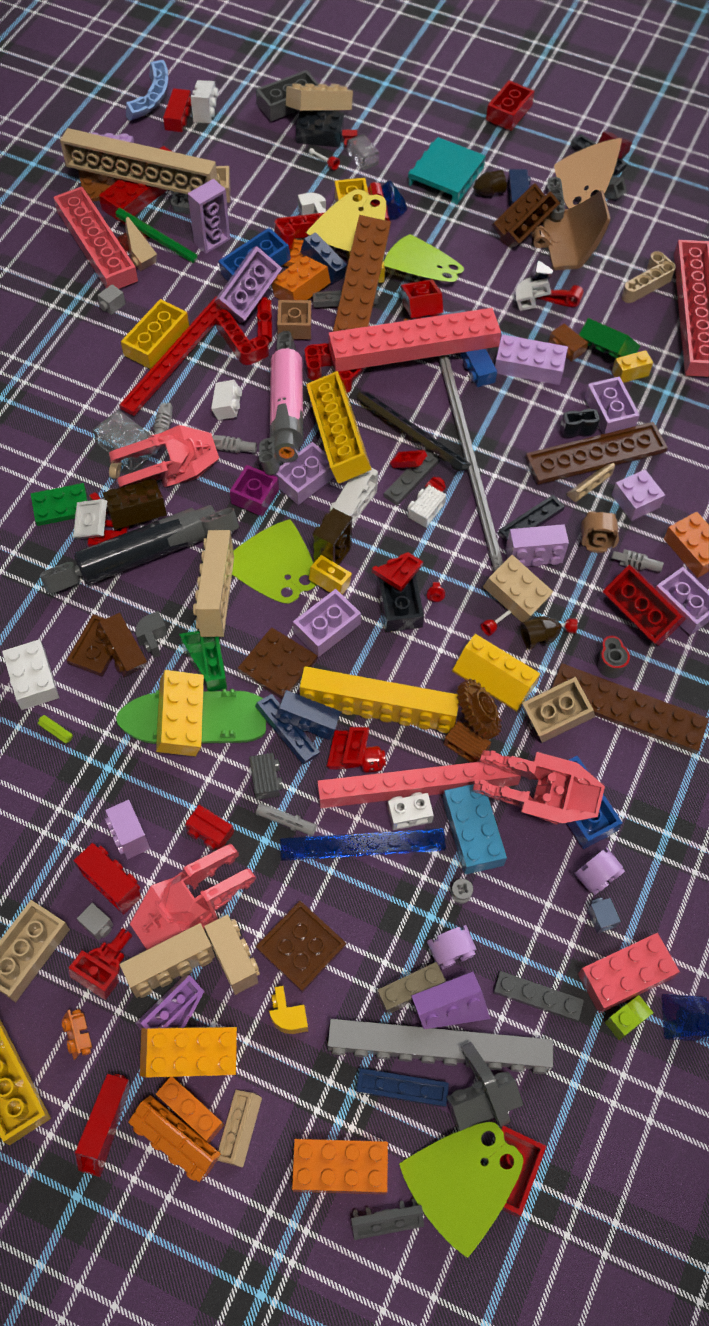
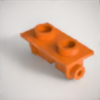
[62,1009,92,1060]

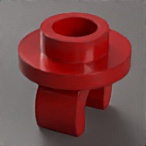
[427,582,445,602]

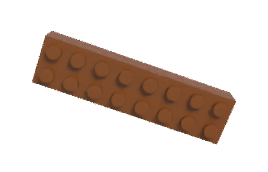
[333,215,391,332]

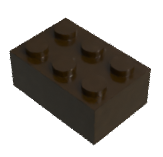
[103,479,167,530]
[313,508,352,565]

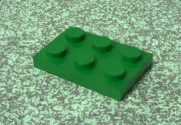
[31,483,88,526]

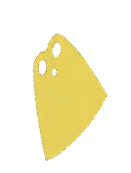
[306,189,386,251]

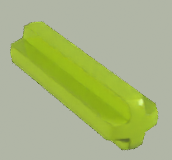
[38,715,73,744]

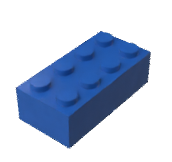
[218,228,291,281]
[567,756,623,849]

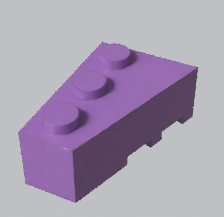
[412,972,490,1029]
[135,975,204,1030]

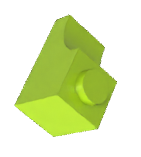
[605,995,653,1041]

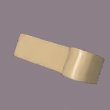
[621,251,676,303]

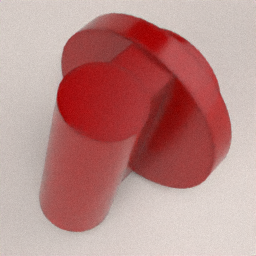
[425,477,446,492]

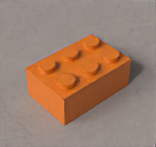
[271,256,331,300]
[664,512,709,578]

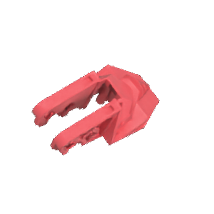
[109,425,219,488]
[472,750,605,824]
[130,844,256,950]

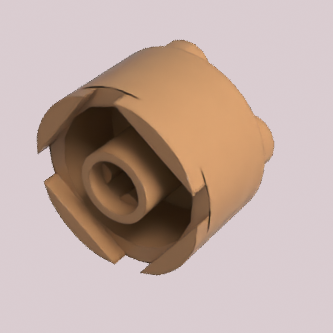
[581,511,619,553]

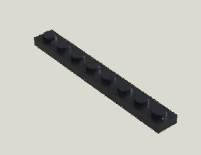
[356,392,471,471]

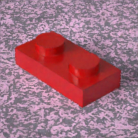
[390,450,427,468]

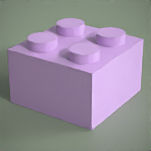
[612,470,665,521]
[105,800,150,860]

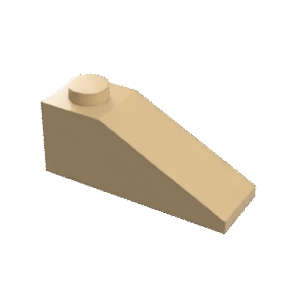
[125,217,157,272]

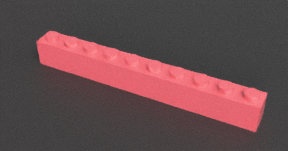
[318,762,521,808]

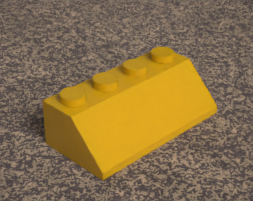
[452,634,540,712]

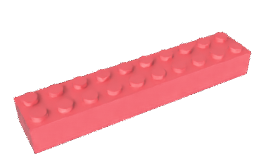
[674,240,709,377]
[329,308,501,372]

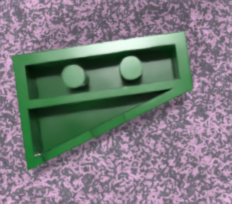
[579,318,640,358]
[179,631,227,691]

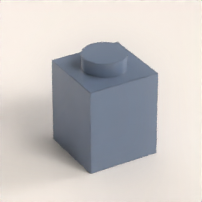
[587,898,621,934]

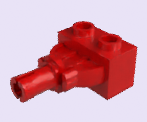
[69,928,132,1000]

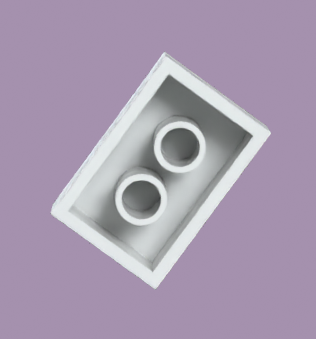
[2,639,59,710]

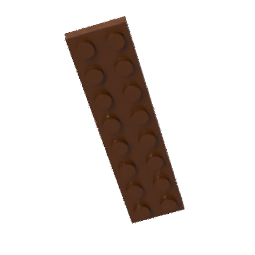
[525,422,668,485]
[552,663,709,754]

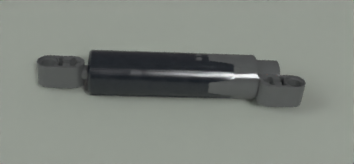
[40,504,239,593]

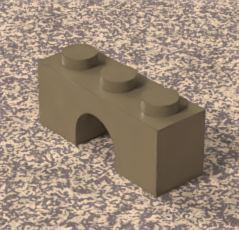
[377,962,446,1015]

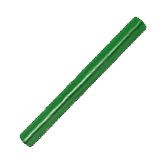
[116,208,198,263]

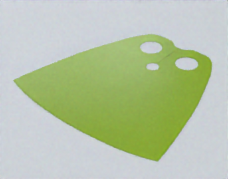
[384,234,464,282]
[232,519,317,604]
[399,1122,523,1258]

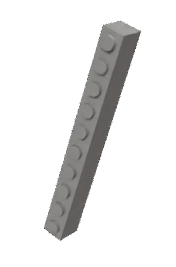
[328,1019,553,1074]

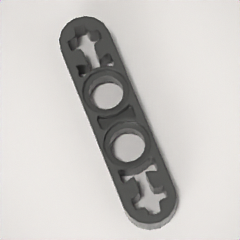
[547,177,565,220]

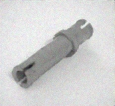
[256,803,317,836]

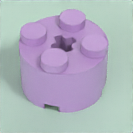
[574,847,625,895]
[427,925,477,970]

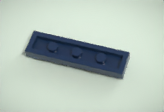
[255,694,320,765]
[356,1068,449,1108]

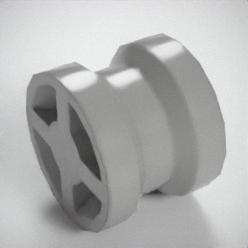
[451,879,473,904]

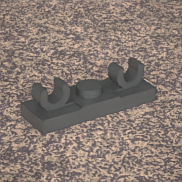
[351,1199,424,1240]

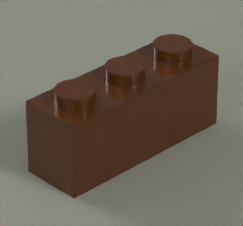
[96,613,147,677]

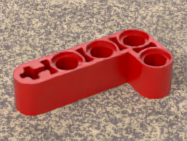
[274,213,324,249]
[215,309,269,365]
[305,343,334,380]

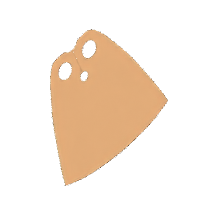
[554,138,622,208]

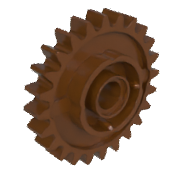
[456,678,502,740]

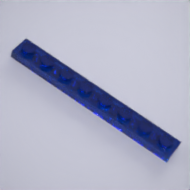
[280,828,446,861]

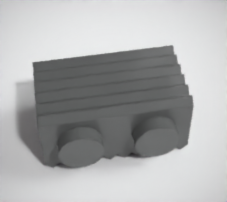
[249,753,283,800]

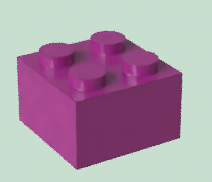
[230,465,279,517]

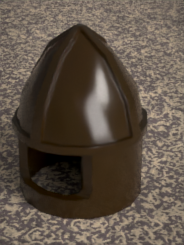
[473,169,507,197]
[520,616,562,650]

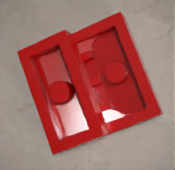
[327,727,370,770]

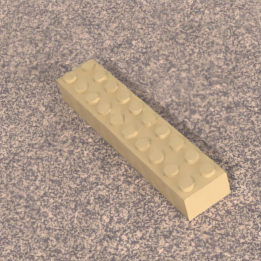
[60,128,218,194]

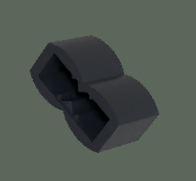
[560,409,600,438]

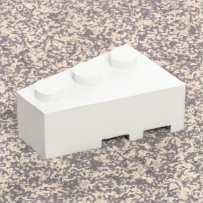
[191,80,218,123]
[330,468,378,525]

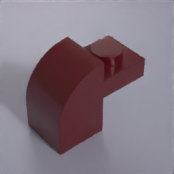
[597,131,632,159]

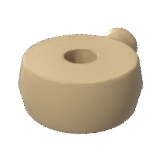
[109,462,122,479]

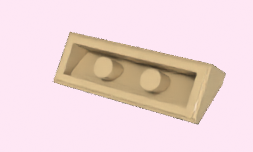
[567,463,615,502]
[217,1090,262,1167]

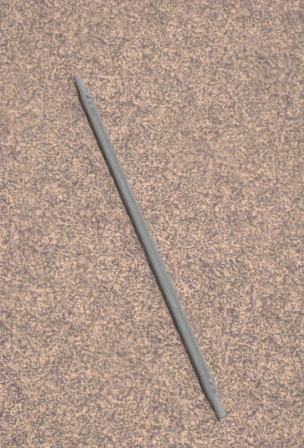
[438,355,503,572]

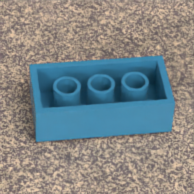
[442,784,507,875]

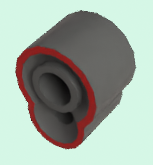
[597,636,630,678]

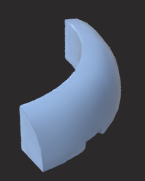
[126,60,168,120]

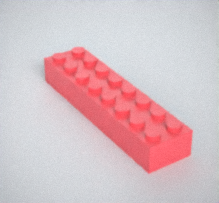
[53,186,138,289]

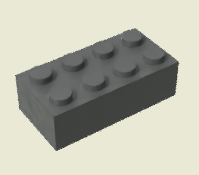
[256,70,319,121]

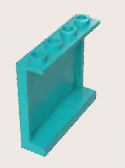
[408,137,486,205]

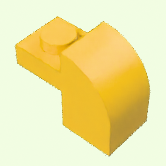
[269,986,308,1034]

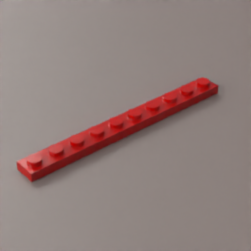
[119,296,222,416]

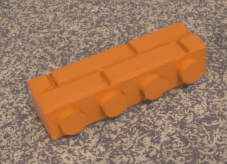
[129,1095,221,1183]

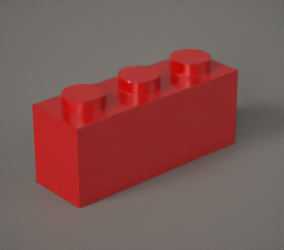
[163,88,192,132]

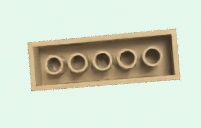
[193,530,234,637]

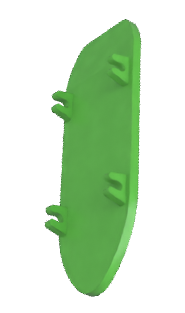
[116,689,266,744]

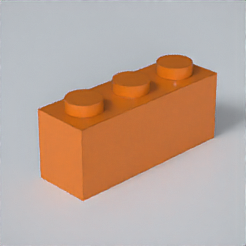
[156,1077,224,1143]

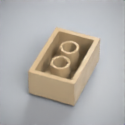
[483,555,553,622]
[522,677,595,743]
[204,914,260,995]

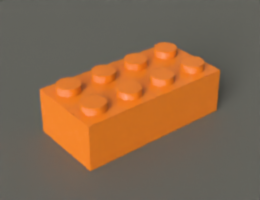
[292,1139,388,1195]

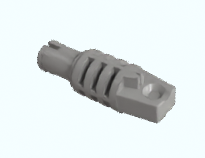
[153,403,173,435]
[212,435,257,454]
[612,549,664,573]

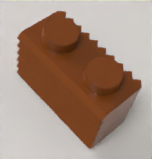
[549,323,588,362]
[444,721,491,763]

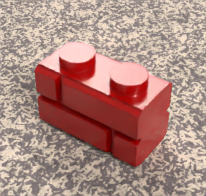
[185,805,234,850]

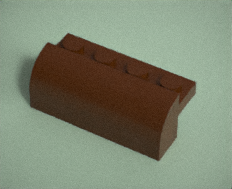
[491,183,560,247]

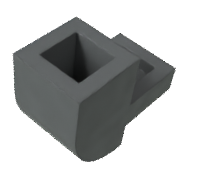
[597,174,627,199]
[136,611,168,658]

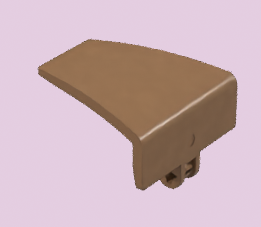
[531,190,610,270]

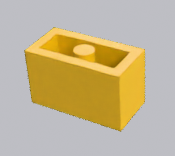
[612,350,653,383]
[309,555,352,594]

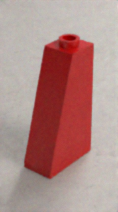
[75,1074,130,1177]

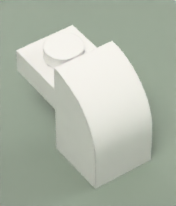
[298,193,326,215]
[516,277,551,311]

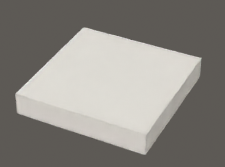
[73,499,107,539]

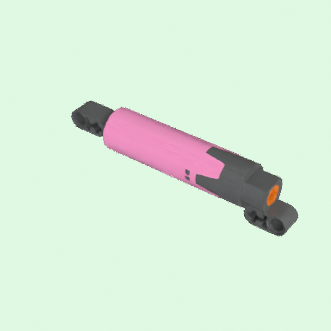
[259,331,303,475]

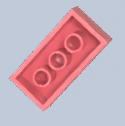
[578,933,680,1014]

